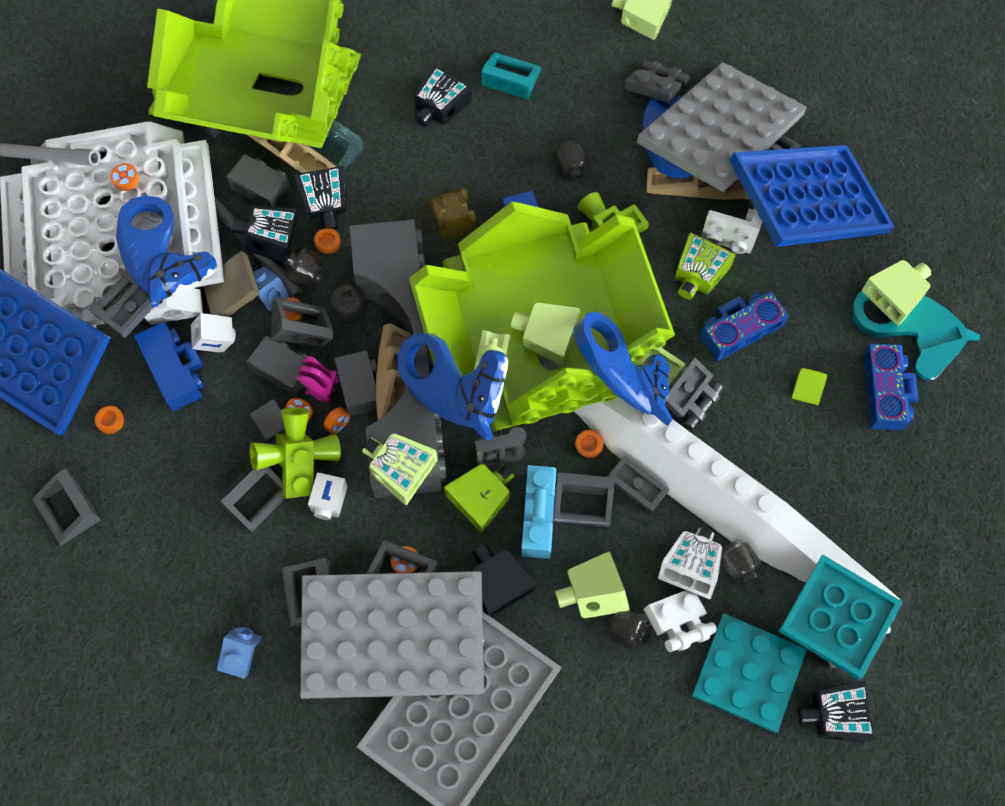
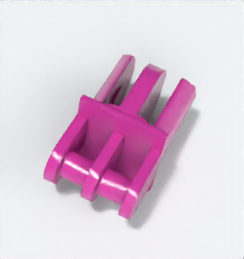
[296,356,339,404]

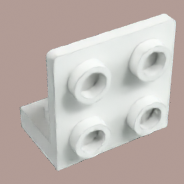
[701,207,762,254]

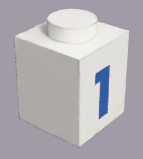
[191,313,236,352]
[308,472,348,520]

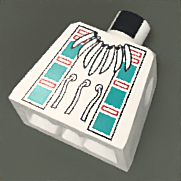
[658,527,722,599]

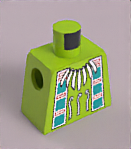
[674,233,736,300]

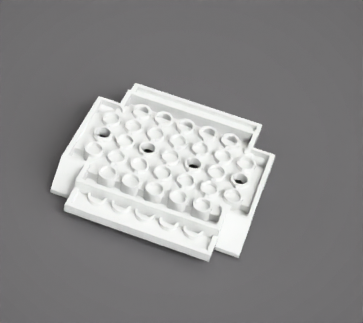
[0,122,224,328]

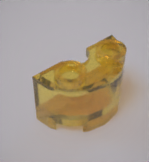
[429,188,477,242]

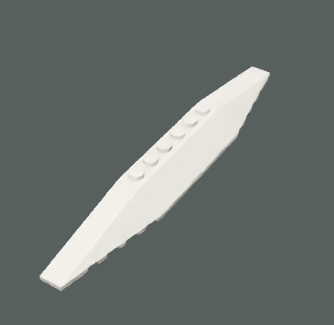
[536,353,900,600]

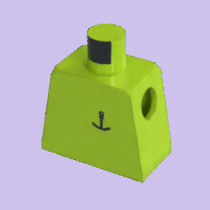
[444,464,514,533]

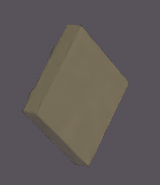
[203,251,260,317]

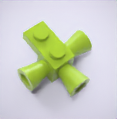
[577,192,649,233]
[250,407,341,499]

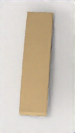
[248,135,335,173]
[647,168,750,200]
[376,323,411,420]

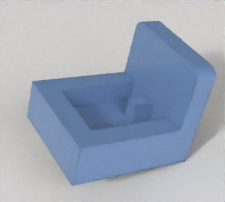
[253,266,289,311]
[217,627,261,679]

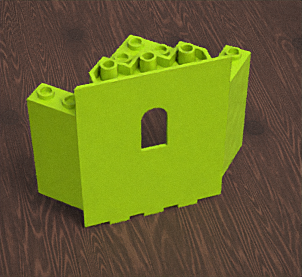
[147,0,361,148]
[409,201,675,432]

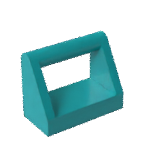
[482,52,541,100]

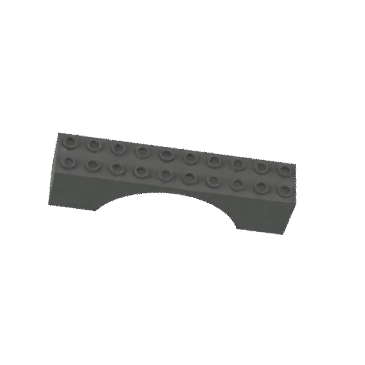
[350,220,447,498]

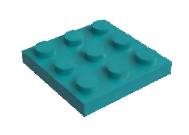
[779,554,903,680]
[692,613,807,733]

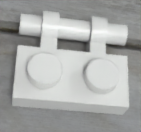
[644,590,717,652]

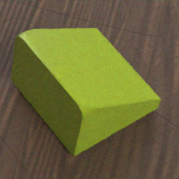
[791,368,827,406]

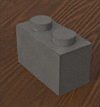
[227,154,290,207]
[247,336,307,397]
[335,350,377,416]

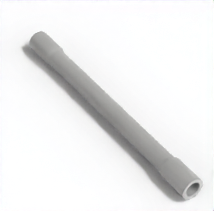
[0,143,100,166]

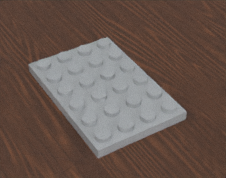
[637,62,806,192]
[301,572,484,699]
[357,611,561,806]

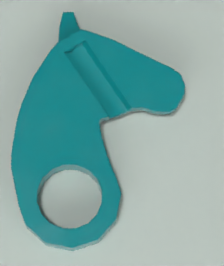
[851,291,980,380]

